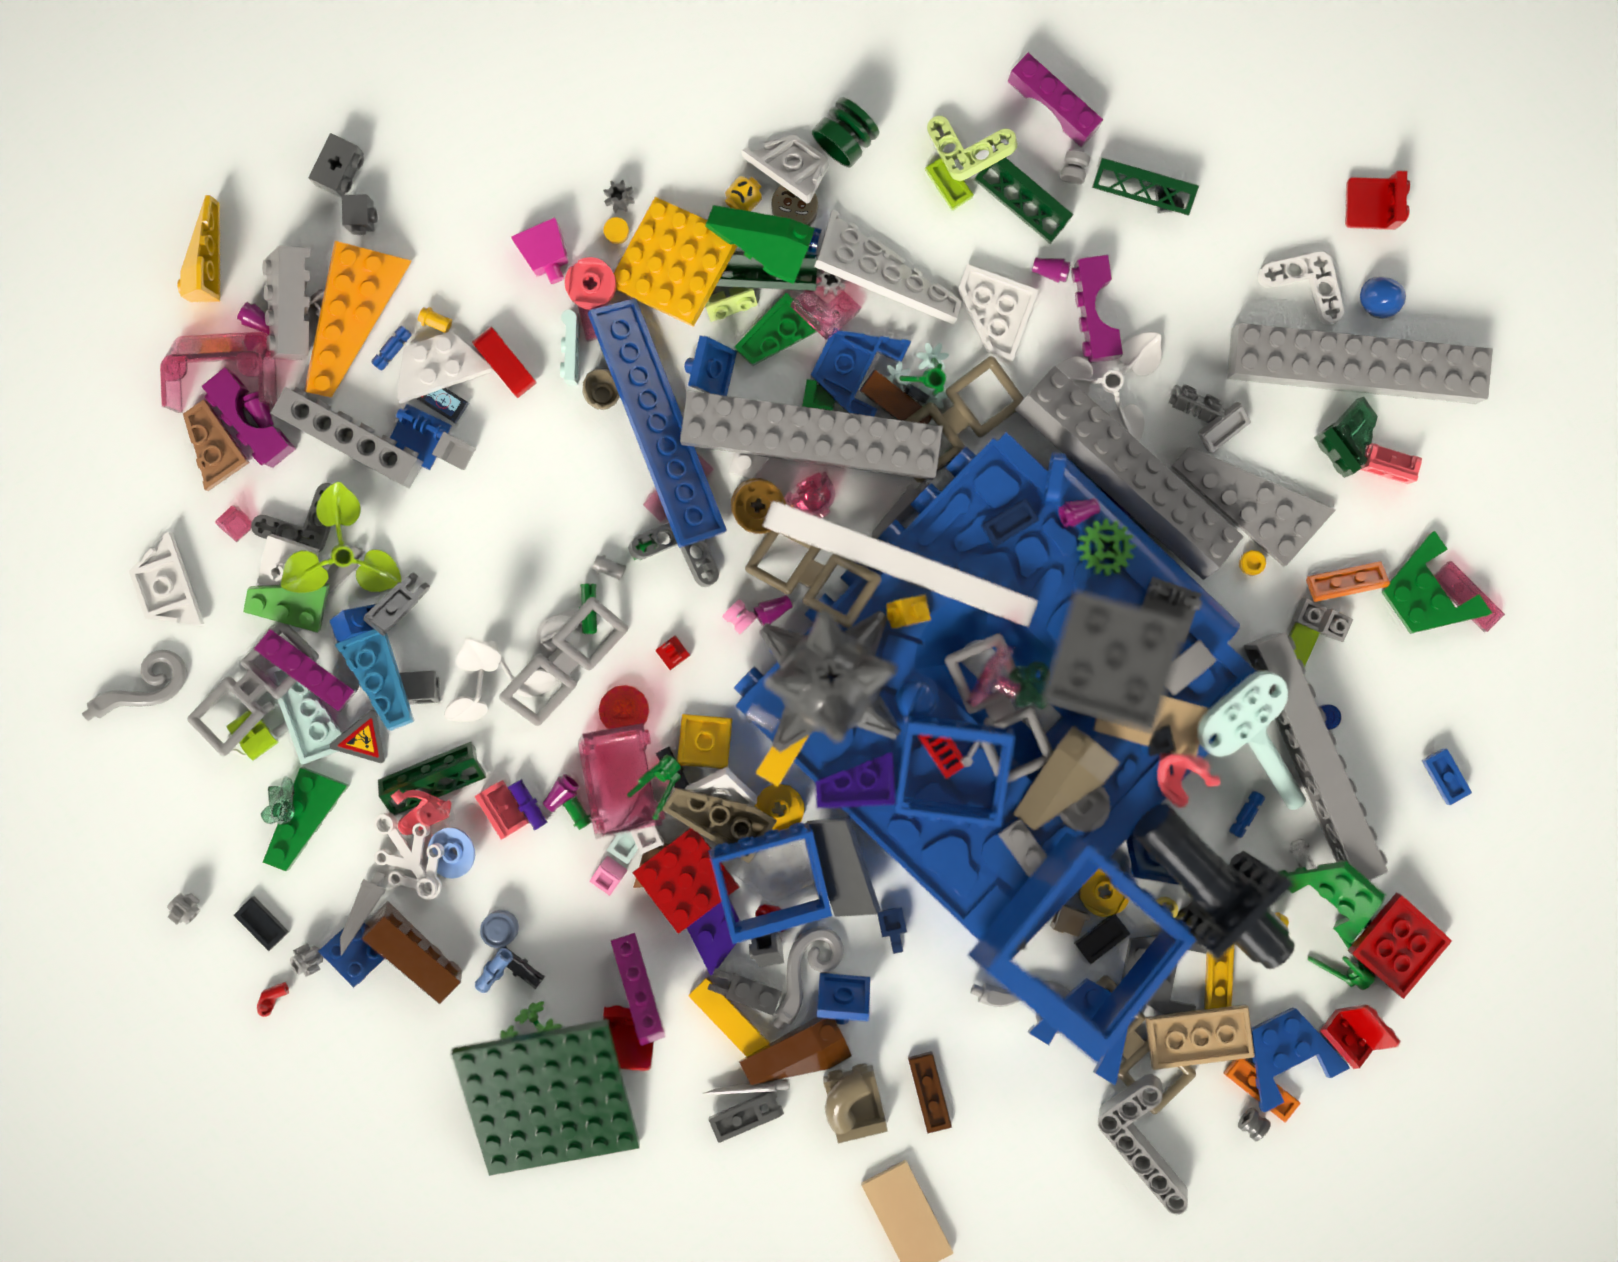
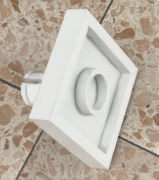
[257,534,319,586]
[685,767,757,806]

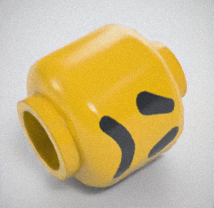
[725,176,762,211]

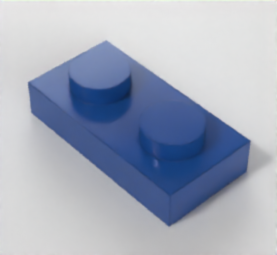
[1421,748,1472,805]

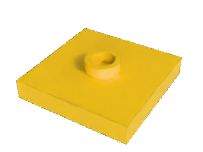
[677,714,733,769]

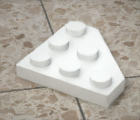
[958,264,1038,362]

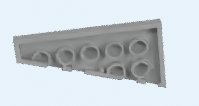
[1171,447,1336,567]

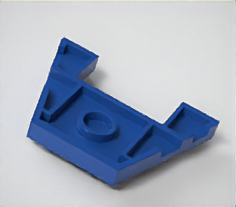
[811,330,911,417]
[1027,978,1128,1085]
[1251,1007,1350,1113]

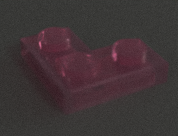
[790,290,862,340]

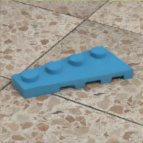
[335,629,415,731]

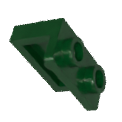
[1314,423,1364,478]

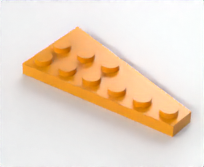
[304,241,412,398]

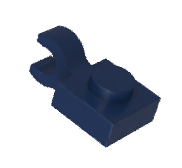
[877,906,907,954]

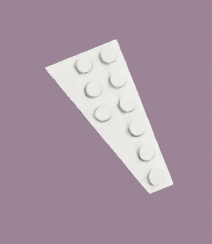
[814,209,962,325]

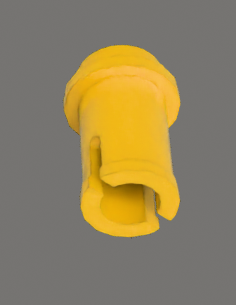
[418,307,453,333]

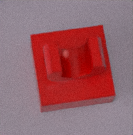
[655,635,691,671]

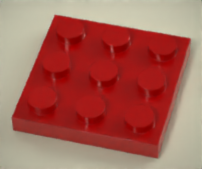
[632,828,740,934]
[1347,892,1452,999]

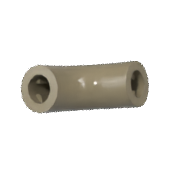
[825,1069,870,1134]

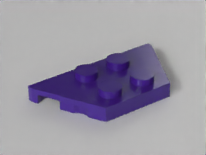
[687,896,741,976]

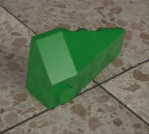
[705,205,815,284]

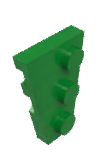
[734,293,823,366]

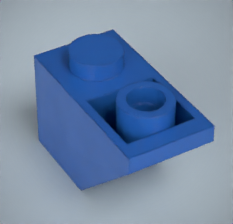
[330,604,395,643]

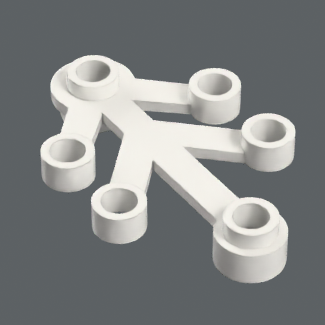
[374,813,444,900]

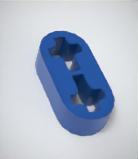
[1044,452,1066,503]

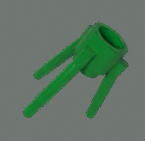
[627,755,681,820]
[1307,934,1375,990]

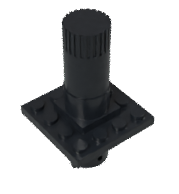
[1133,803,1295,969]

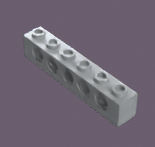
[271,387,423,489]

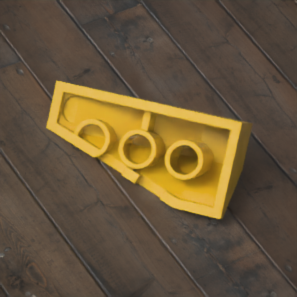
[177,195,220,302]

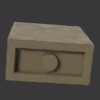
[823,1063,888,1144]

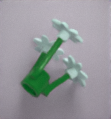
[886,343,949,409]

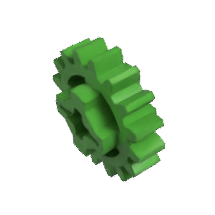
[1077,519,1136,576]

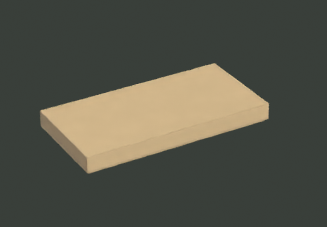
[1093,696,1209,756]
[1145,1004,1254,1070]
[861,1160,954,1262]

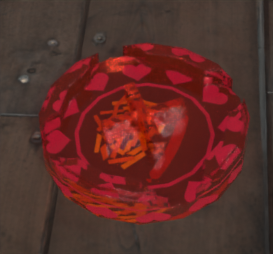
[599,685,650,736]

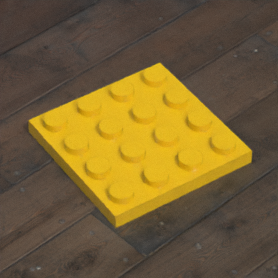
[613,197,737,327]

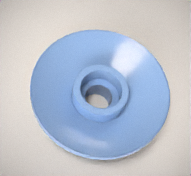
[428,827,475,879]

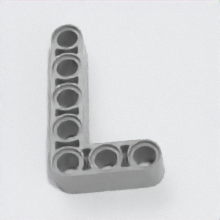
[1098,1074,1188,1215]

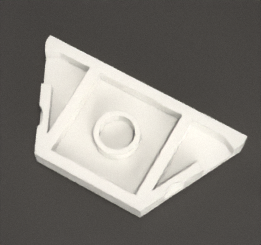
[742,135,829,204]
[397,331,492,404]
[129,532,204,625]

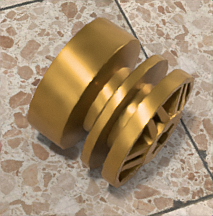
[731,478,786,534]

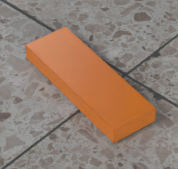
[1306,561,1390,602]
[1223,1059,1301,1123]

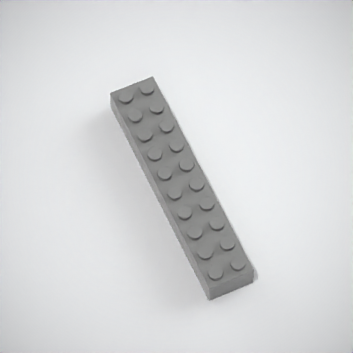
[1227,323,1493,404]
[1015,366,1244,580]
[680,391,943,480]
[1243,632,1388,880]

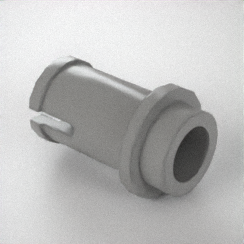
[592,555,626,581]

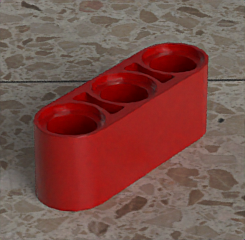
[472,326,537,399]

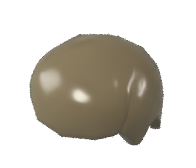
[582,369,620,410]

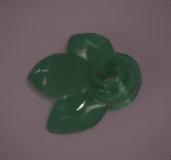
[1006,661,1050,710]
[260,776,295,824]

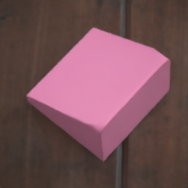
[589,856,627,896]

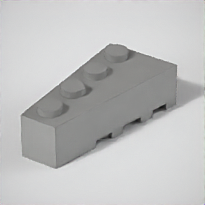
[262,245,310,360]

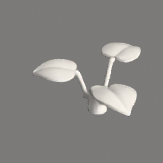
[1048,333,1162,442]
[444,636,559,722]

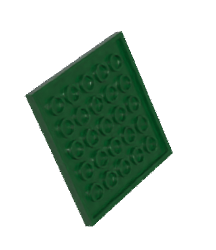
[451,1019,640,1176]

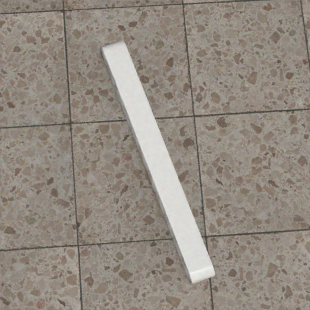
[763,501,1038,627]

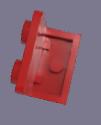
[1345,171,1410,230]
[1320,1004,1401,1069]
[603,1005,654,1071]

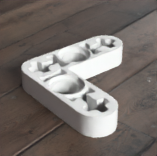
[1258,252,1344,325]

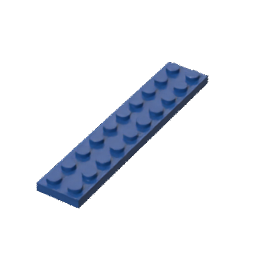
[588,298,727,548]

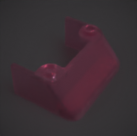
[160,332,277,413]

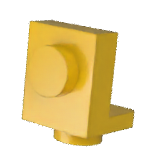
[886,595,931,629]

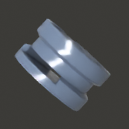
[480,910,519,949]

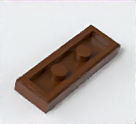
[859,370,932,424]
[908,1051,952,1134]

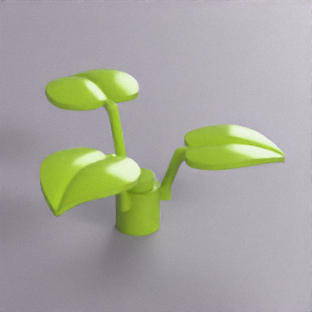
[280,482,402,593]

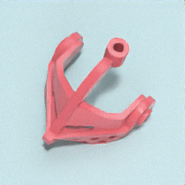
[1158,753,1220,808]
[391,790,452,835]

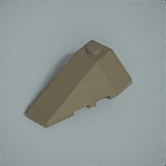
[1014,726,1120,830]
[662,787,777,864]

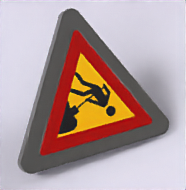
[330,710,385,763]

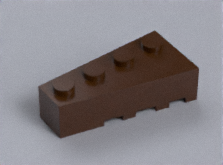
[362,901,462,1004]

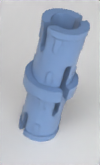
[475,948,513,993]

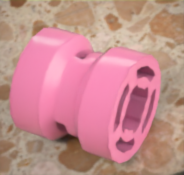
[722,599,757,634]

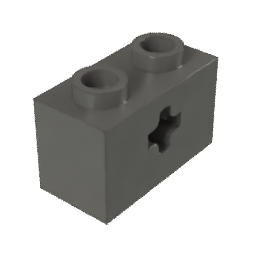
[308,133,364,198]

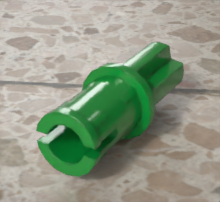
[579,584,597,634]

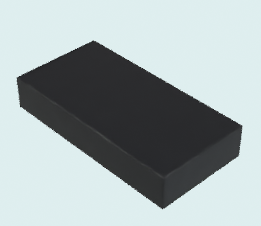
[233,896,289,951]
[1074,914,1131,965]

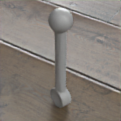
[961,718,994,767]

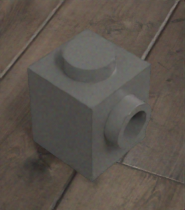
[342,194,378,235]
[749,932,784,968]

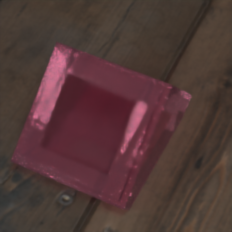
[215,505,252,542]

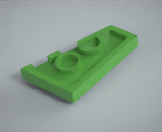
[243,583,330,633]

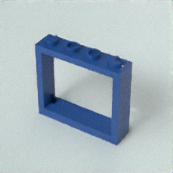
[895,715,1014,828]
[708,823,832,944]

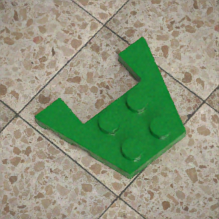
[1381,531,1492,634]
[1279,861,1386,944]

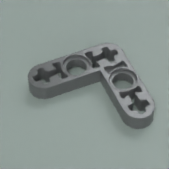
[251,483,332,553]
[628,523,719,587]

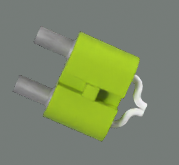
[226,701,288,761]

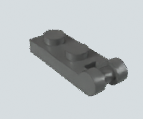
[708,1091,784,1143]

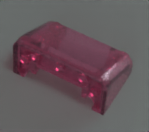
[578,723,665,839]

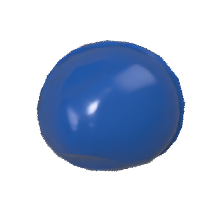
[1360,276,1406,319]

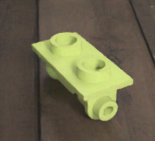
[705,287,758,322]

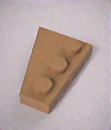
[183,399,250,491]

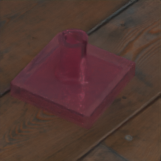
[966,645,1021,707]

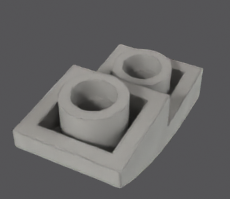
[1292,598,1353,642]
[1167,640,1217,695]

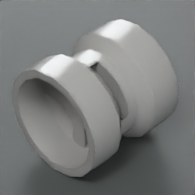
[1060,150,1091,184]

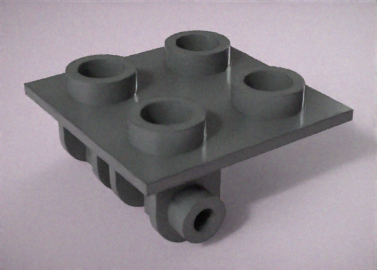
[1168,384,1226,423]
[1141,577,1202,643]

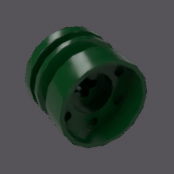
[812,97,880,168]

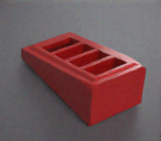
[917,734,965,779]

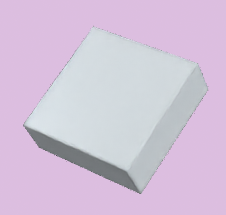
[630,820,664,854]

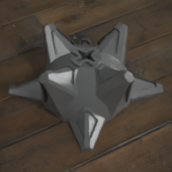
[759,610,902,752]

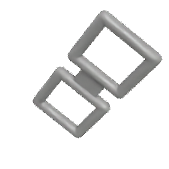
[499,597,628,726]
[187,622,319,756]
[945,634,1053,783]

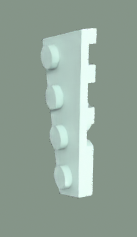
[267,666,342,765]

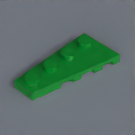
[263,767,350,871]

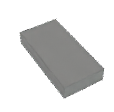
[1197,402,1251,453]

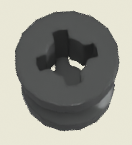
[1238,1108,1271,1142]

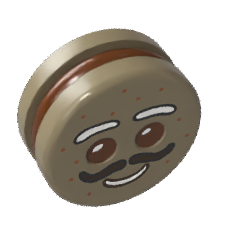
[771,185,818,226]

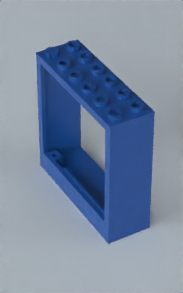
[967,832,1196,1064]

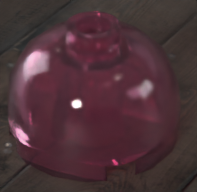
[784,471,836,519]

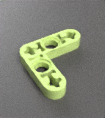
[927,116,1018,181]

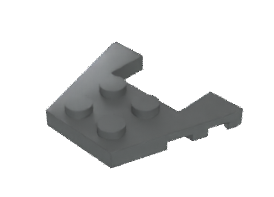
[1121,935,1207,1014]

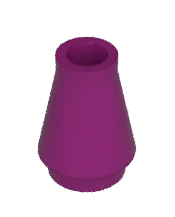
[1032,257,1071,283]
[237,302,270,335]
[243,390,274,428]
[1059,498,1100,527]
[753,595,793,626]
[543,774,579,812]

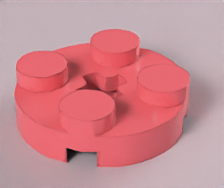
[565,257,616,310]

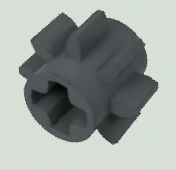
[603,180,635,213]

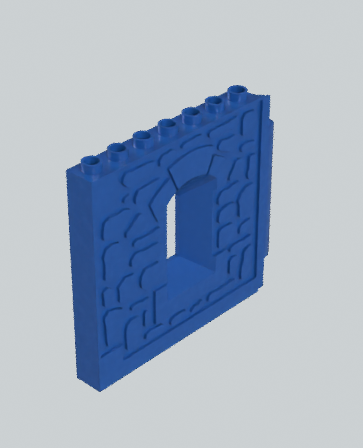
[734,432,1257,959]

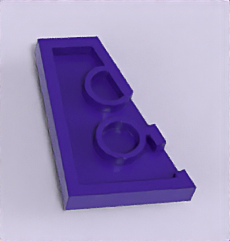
[815,752,895,809]

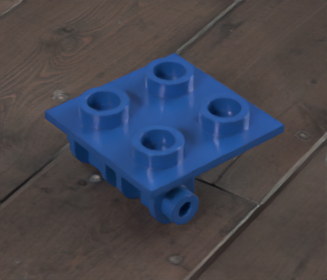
[390,403,452,470]
[318,923,385,988]

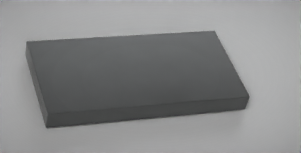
[805,817,881,917]

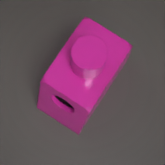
[511,217,569,284]

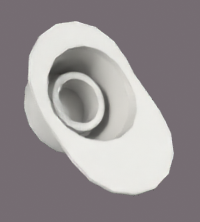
[536,608,594,656]

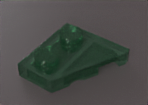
[1332,397,1378,466]

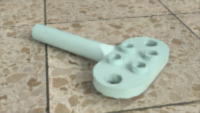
[1197,671,1306,810]

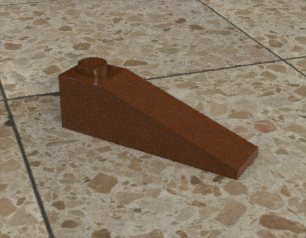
[739,1017,852,1085]

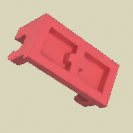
[1360,442,1422,484]
[474,780,529,840]

